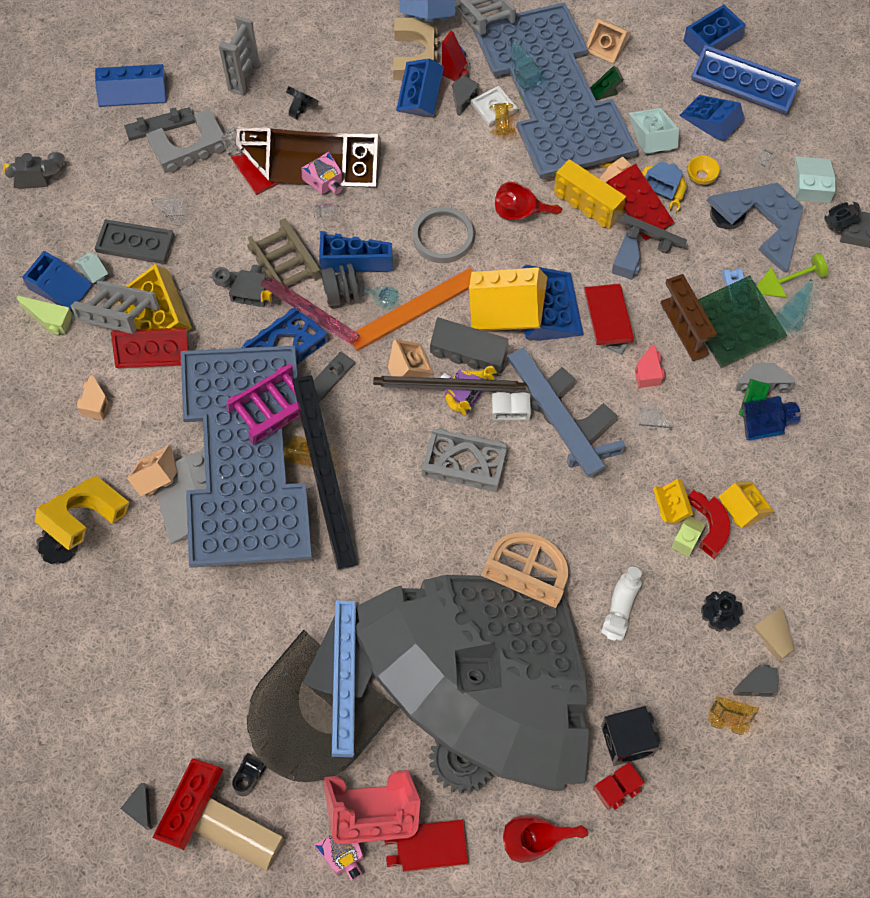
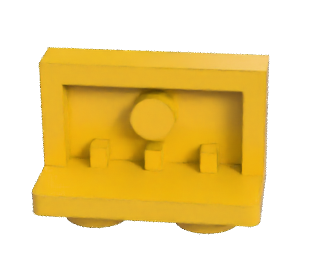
[653,479,693,524]

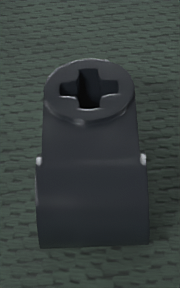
[232,753,267,797]

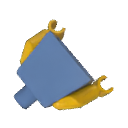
[642,161,687,213]

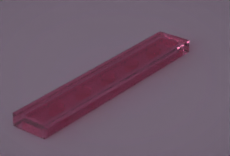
[260,277,360,344]

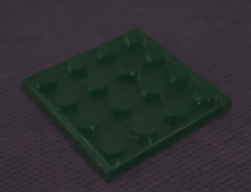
[698,275,787,368]

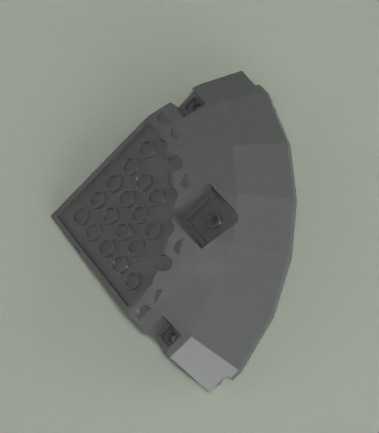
[355,575,589,791]

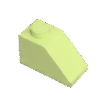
[671,516,706,557]

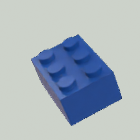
[683,4,746,57]

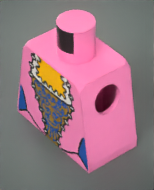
[302,152,343,194]
[315,835,364,881]

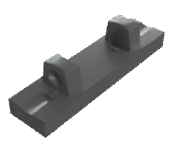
[124,107,195,141]
[615,214,687,252]
[314,351,355,402]

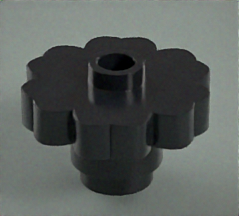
[36,530,78,564]
[701,591,743,632]

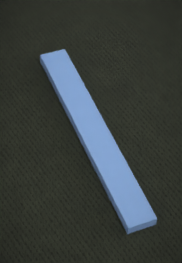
[332,600,356,757]

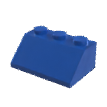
[396,58,444,116]

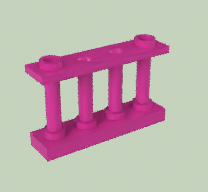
[226,363,300,445]

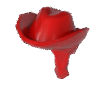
[495,181,562,220]
[503,815,589,863]

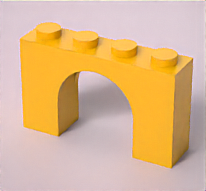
[34,475,129,550]

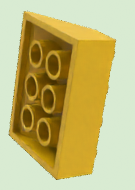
[118,264,192,331]
[469,267,547,331]

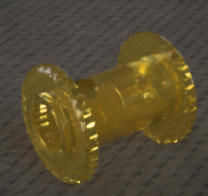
[489,103,515,135]

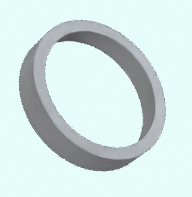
[413,207,473,263]

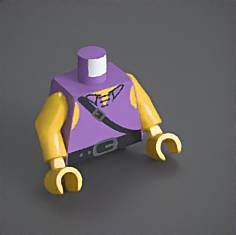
[441,366,497,416]

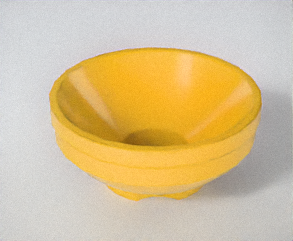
[687,155,720,185]

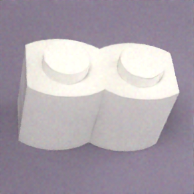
[491,391,531,421]

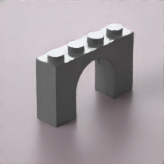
[530,367,617,445]

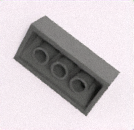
[430,317,509,374]

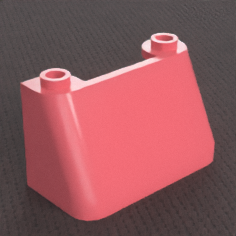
[324,770,420,844]

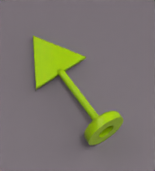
[751,253,829,298]

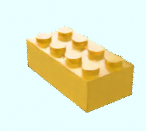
[554,159,626,230]

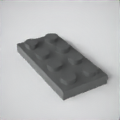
[94,219,174,264]

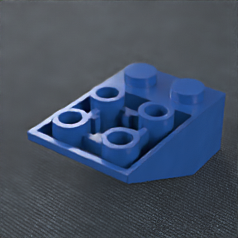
[679,95,745,140]
[22,251,93,312]

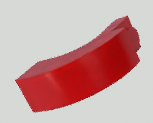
[688,489,730,560]

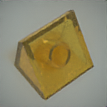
[283,435,330,467]

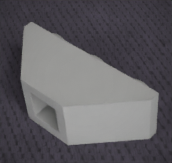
[735,363,795,393]

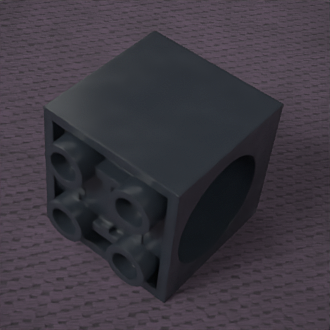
[601,706,661,766]

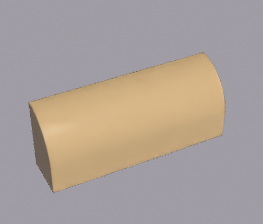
[193,798,284,871]

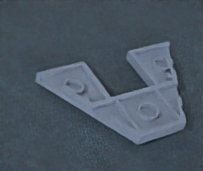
[706,183,803,272]

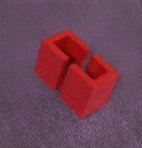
[593,762,645,810]

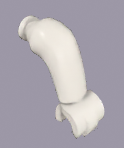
[601,567,642,641]

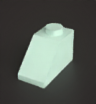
[74,252,108,283]

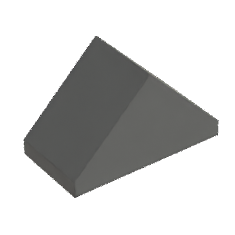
[120,783,151,830]

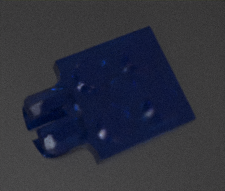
[742,396,801,441]

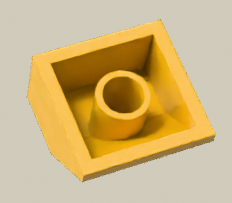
[718,481,775,528]

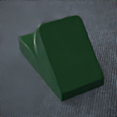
[590,66,624,101]

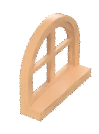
[481,532,568,608]

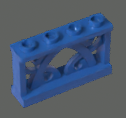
[241,305,329,365]

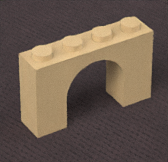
[393,18,438,80]

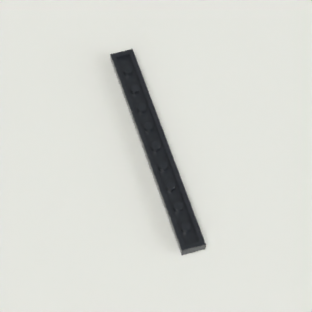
[292,375,357,570]

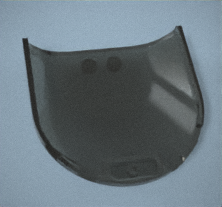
[247,630,400,783]

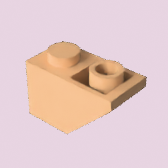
[77,375,109,420]

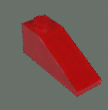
[442,31,469,82]

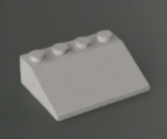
[156,451,206,544]

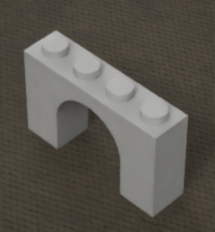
[146,109,228,174]

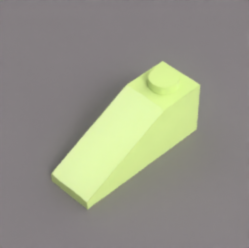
[17,296,73,335]

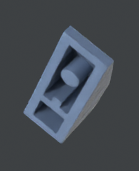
[612,229,641,280]

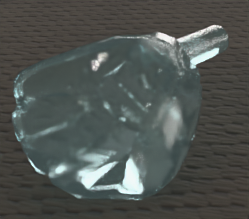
[363,286,399,310]

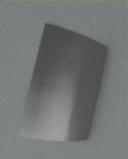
[303,609,373,697]

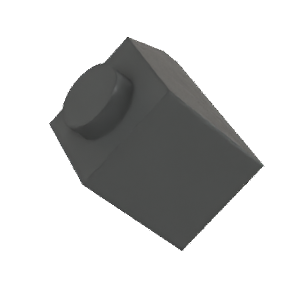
[452,75,479,116]
[733,664,778,697]

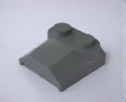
[840,211,870,248]

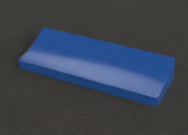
[691,45,801,115]

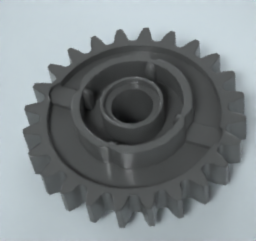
[429,740,492,795]

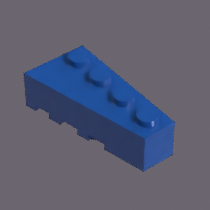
[319,231,393,272]

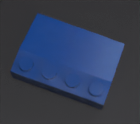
[521,264,584,341]

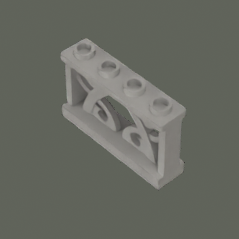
[422,428,507,492]

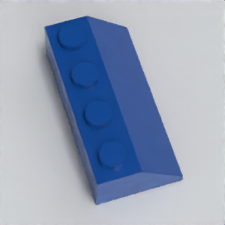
[95,64,167,107]

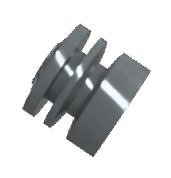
[321,263,360,307]

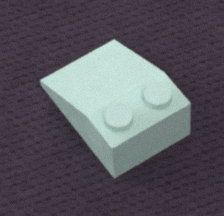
[629,108,679,154]
[795,156,835,203]

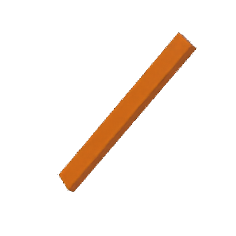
[347,268,473,352]

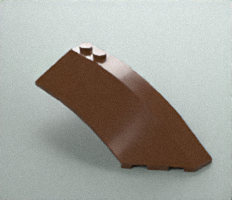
[236,127,382,187]

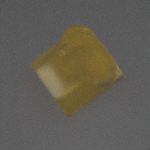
[707,696,759,735]

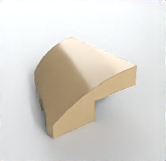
[753,608,795,662]

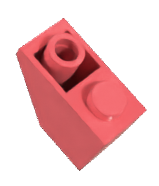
[635,345,665,388]

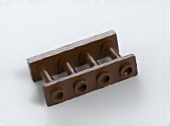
[660,274,717,361]

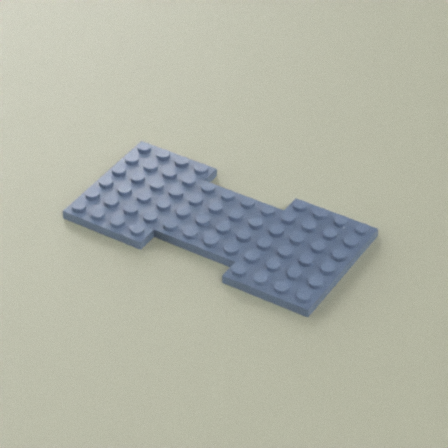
[472,2,638,179]
[181,346,312,568]

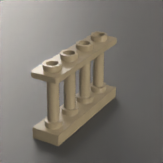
[247,218,321,298]

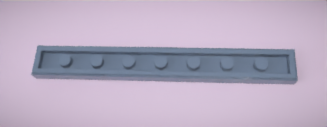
[507,347,605,477]

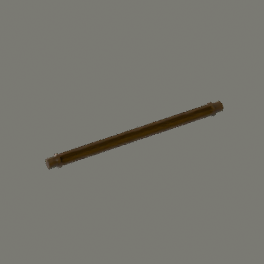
[373,376,526,392]

